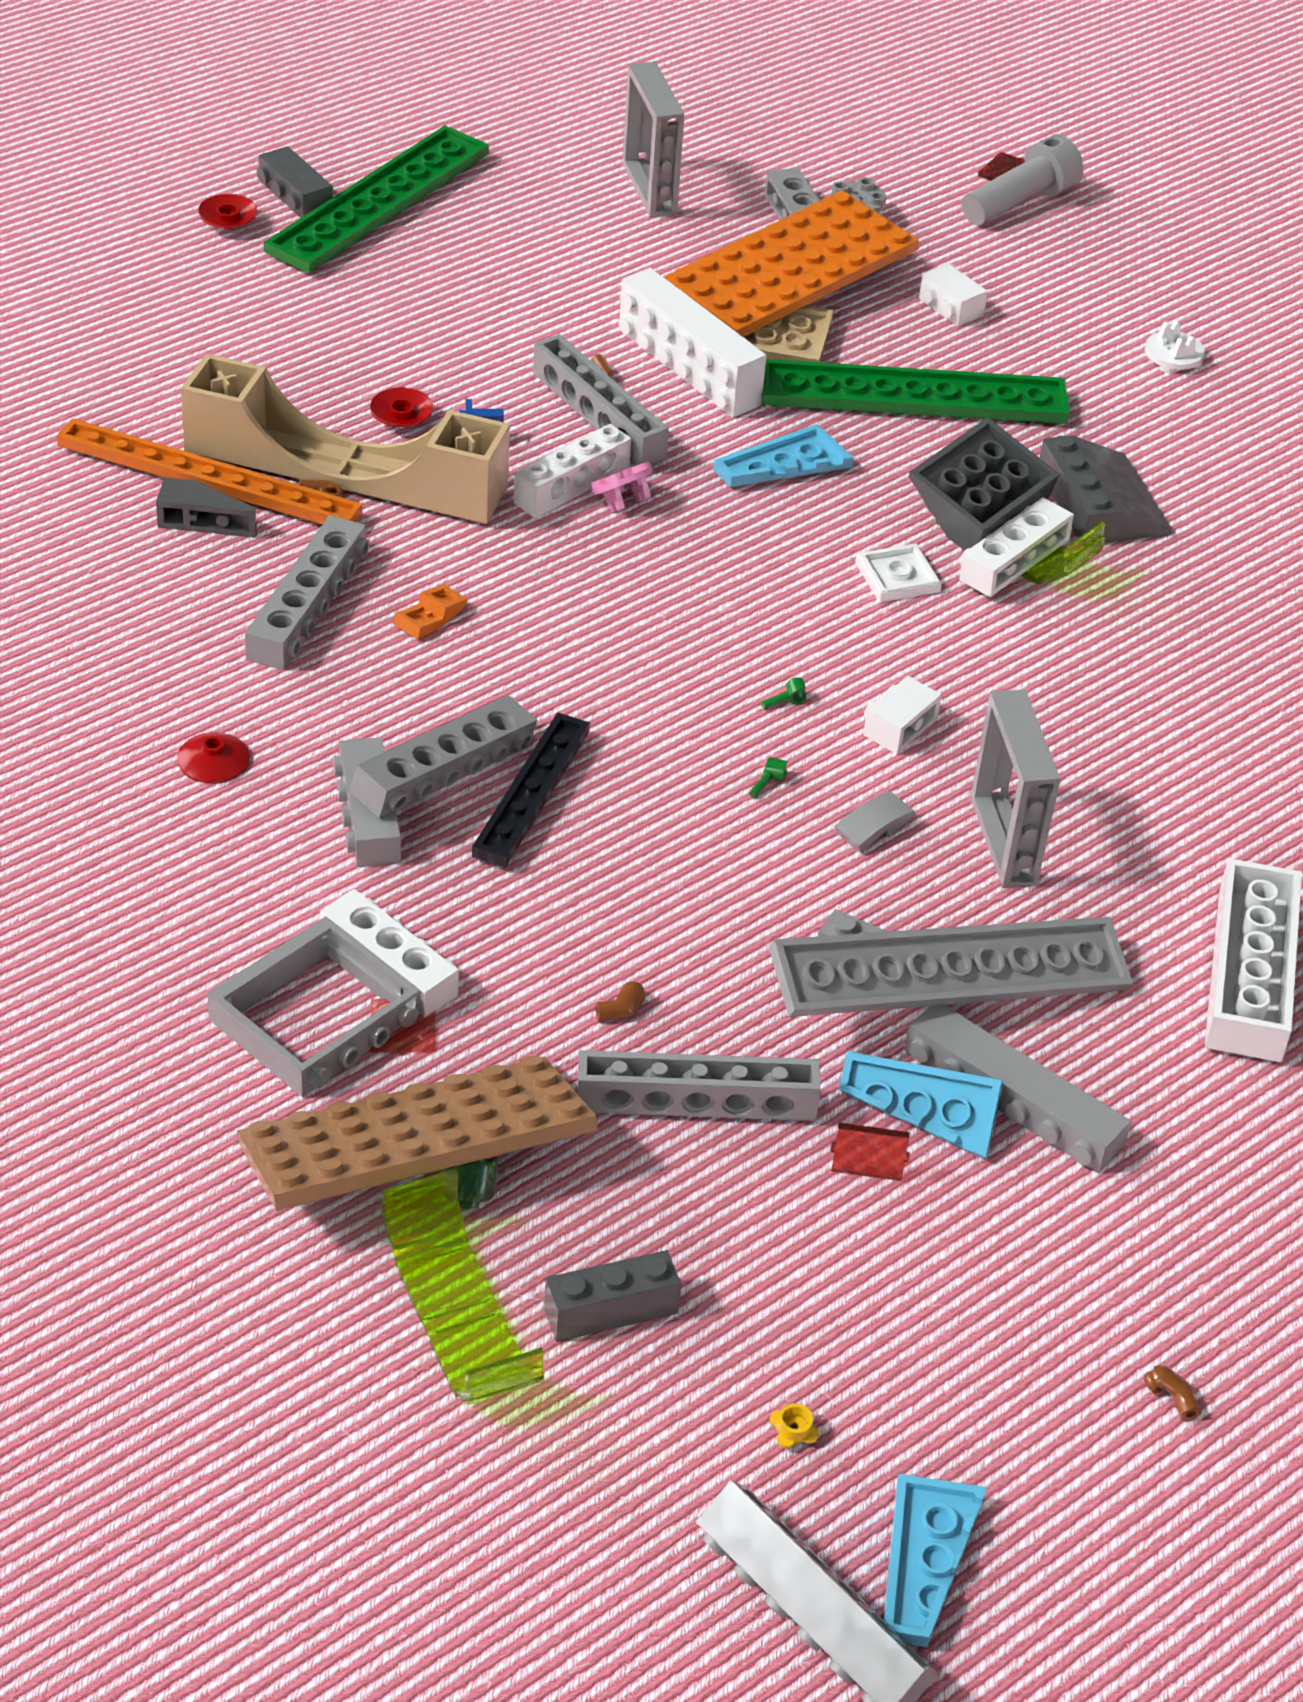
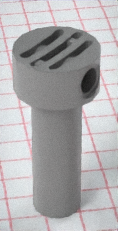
[961,134,1084,226]

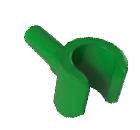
[761,677,807,709]
[749,757,788,798]

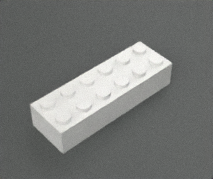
[619,268,766,418]
[1205,858,1302,1062]

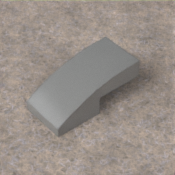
[834,791,916,853]

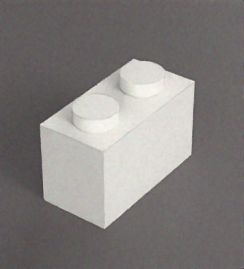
[919,263,988,327]
[863,676,942,754]

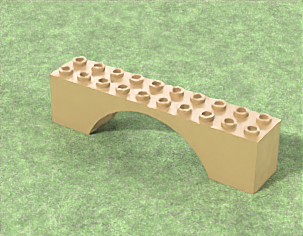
[180,353,510,524]

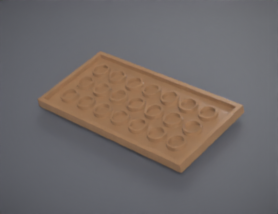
[237,1056,598,1211]

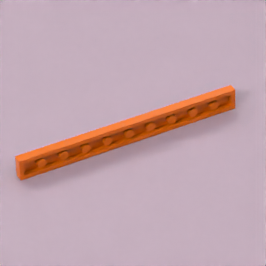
[57,418,362,524]

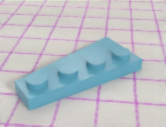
[713,424,854,487]
[839,1051,1003,1160]
[883,1473,987,1647]

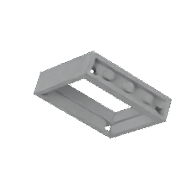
[622,61,685,217]
[970,689,1061,888]
[207,916,420,1098]

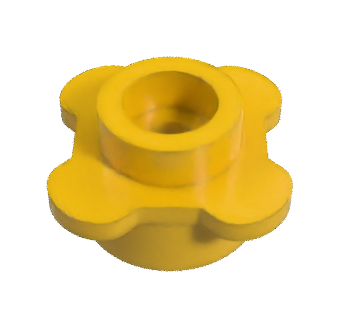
[770,1403,819,1449]

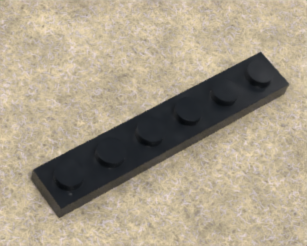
[472,712,590,868]

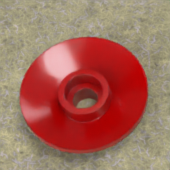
[198,194,257,229]
[370,387,433,428]
[177,732,250,784]

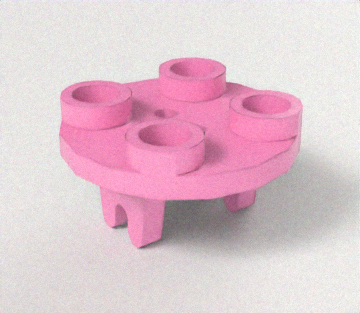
[590,461,654,513]

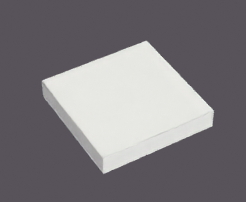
[855,543,942,603]

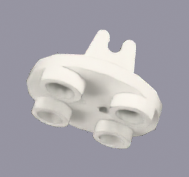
[1144,319,1205,373]

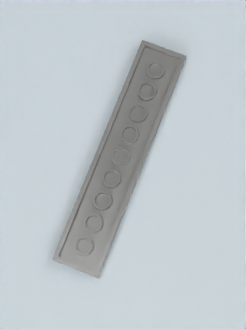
[769,916,1133,1017]

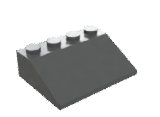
[908,417,1060,551]
[1039,435,1172,546]

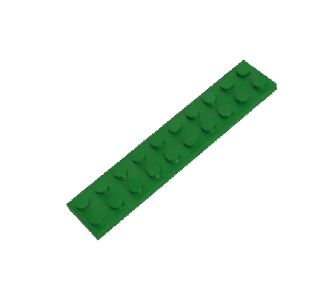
[264,125,489,273]
[762,359,1070,424]

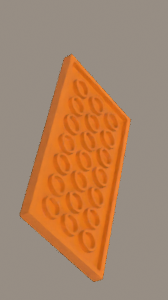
[663,190,919,337]

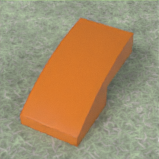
[393,584,468,639]

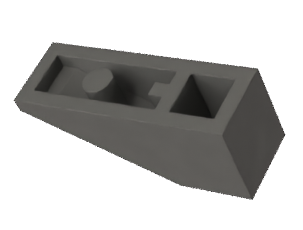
[156,477,257,538]

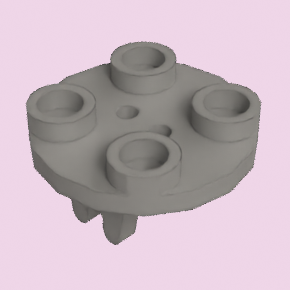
[830,177,887,213]

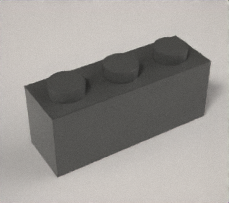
[257,146,333,218]
[544,1250,681,1342]

